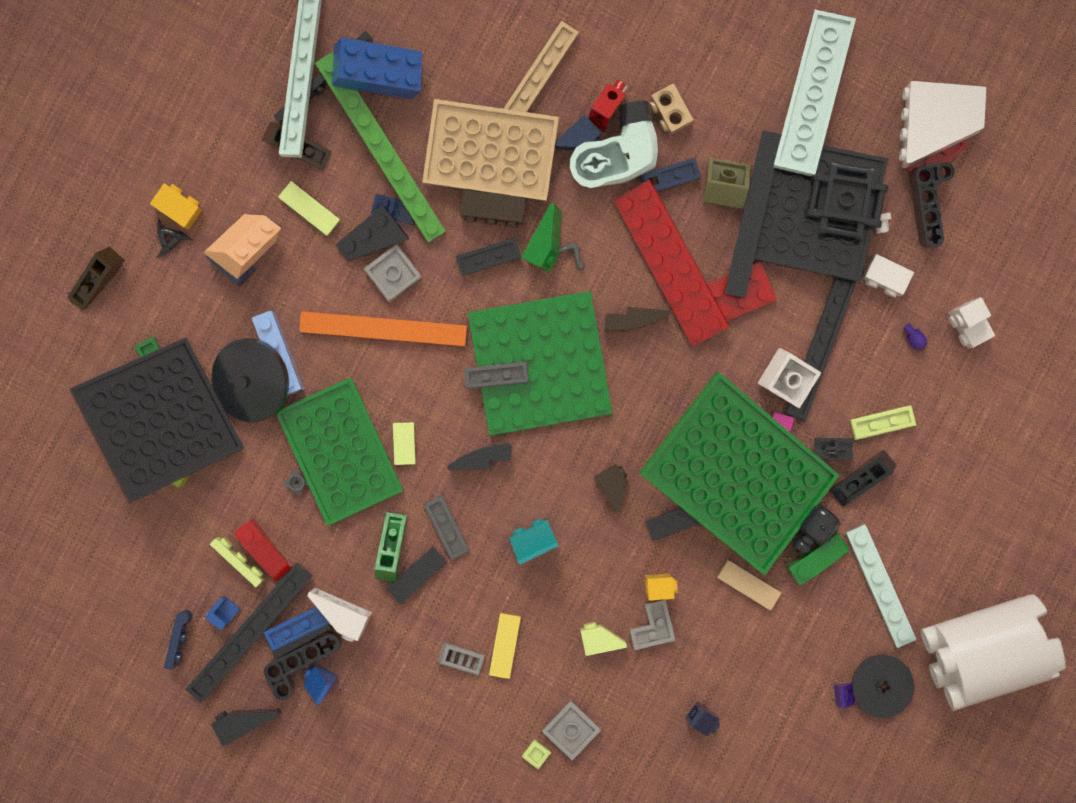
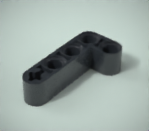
[910,162,955,247]
[264,632,342,700]

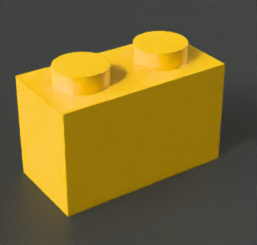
[150,183,203,230]
[644,574,678,600]

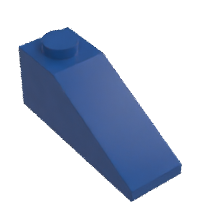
[303,664,338,705]

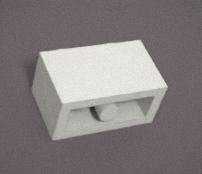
[861,254,914,298]

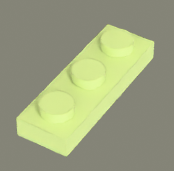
[210,537,265,587]

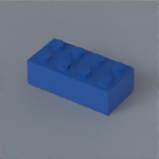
[332,37,422,99]

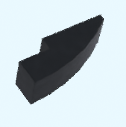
[448,443,511,470]

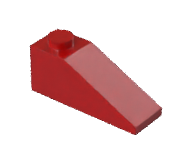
[233,519,292,581]

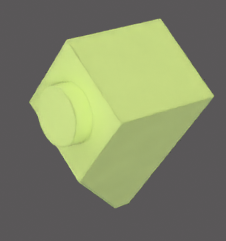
[580,622,627,656]

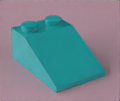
[509,518,559,565]

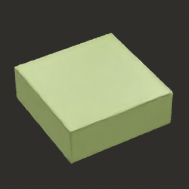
[522,739,551,769]

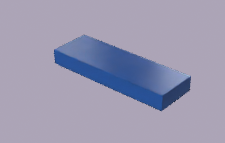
[263,607,330,651]

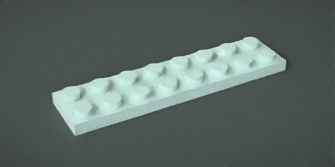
[773,10,856,176]

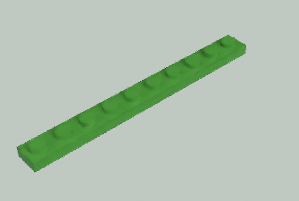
[315,52,446,243]

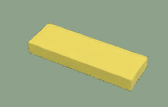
[489,613,521,679]

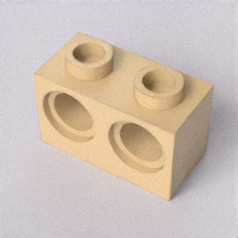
[649,83,693,135]

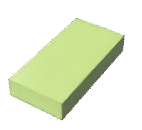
[393,422,416,465]

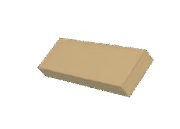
[717,559,781,611]

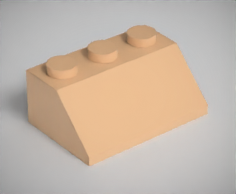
[205,214,281,279]

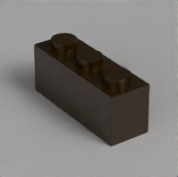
[460,190,526,228]

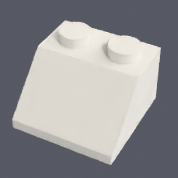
[758,348,821,408]

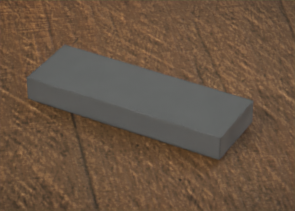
[464,362,529,389]
[423,495,470,560]

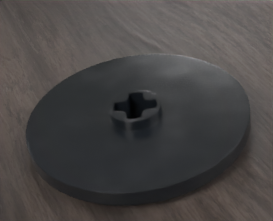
[852,655,914,718]

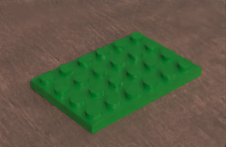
[276,377,404,526]

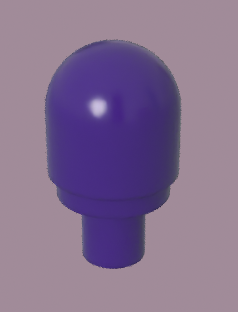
[903,323,927,350]

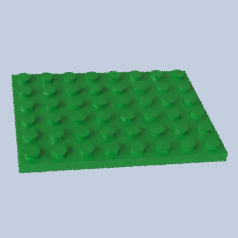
[639,371,840,575]

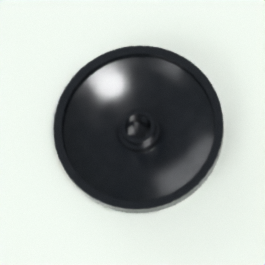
[212,338,289,422]

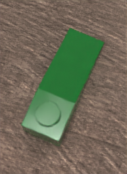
[521,203,562,274]
[375,512,407,582]
[785,533,849,585]

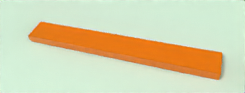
[299,311,467,347]

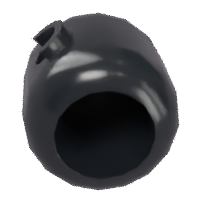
[792,504,840,556]

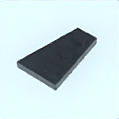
[335,206,410,261]

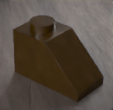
[594,464,628,513]

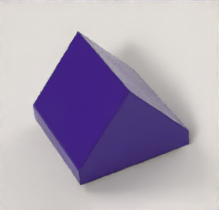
[834,683,855,708]

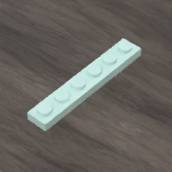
[845,524,917,648]

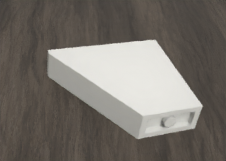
[899,81,986,168]

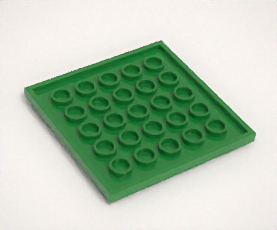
[468,291,613,436]

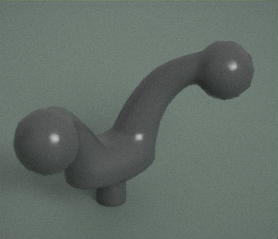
[559,242,585,271]

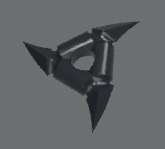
[156,217,192,258]

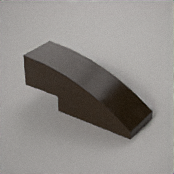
[604,307,670,332]

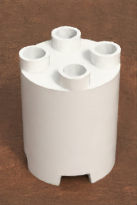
[921,594,1065,711]

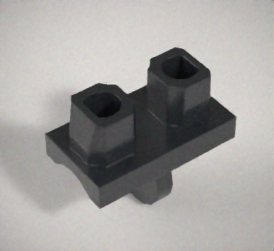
[814,438,853,460]

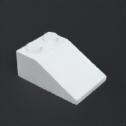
[307,588,372,642]

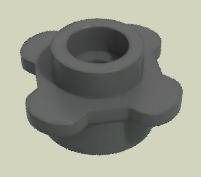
[284,470,308,495]

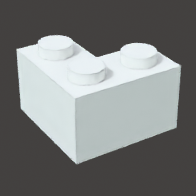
[948,297,995,349]

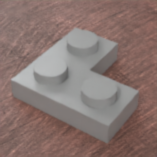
[630,599,675,650]

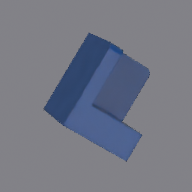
[205,596,240,631]

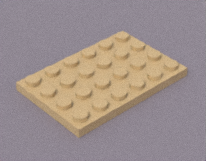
[422,99,559,201]

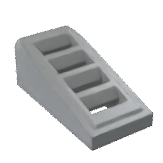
[437,642,485,676]

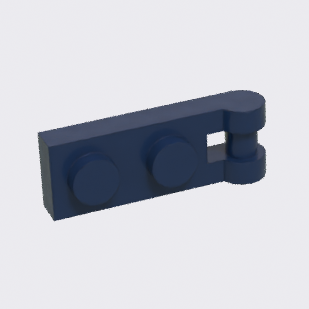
[639,158,701,192]
[164,609,193,670]

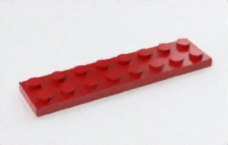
[613,180,730,347]

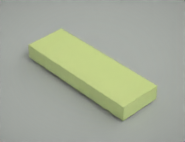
[278,181,341,236]
[849,405,916,440]

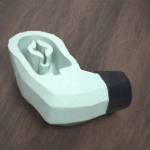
[570,100,658,188]

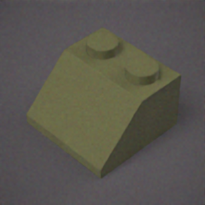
[702,157,750,209]

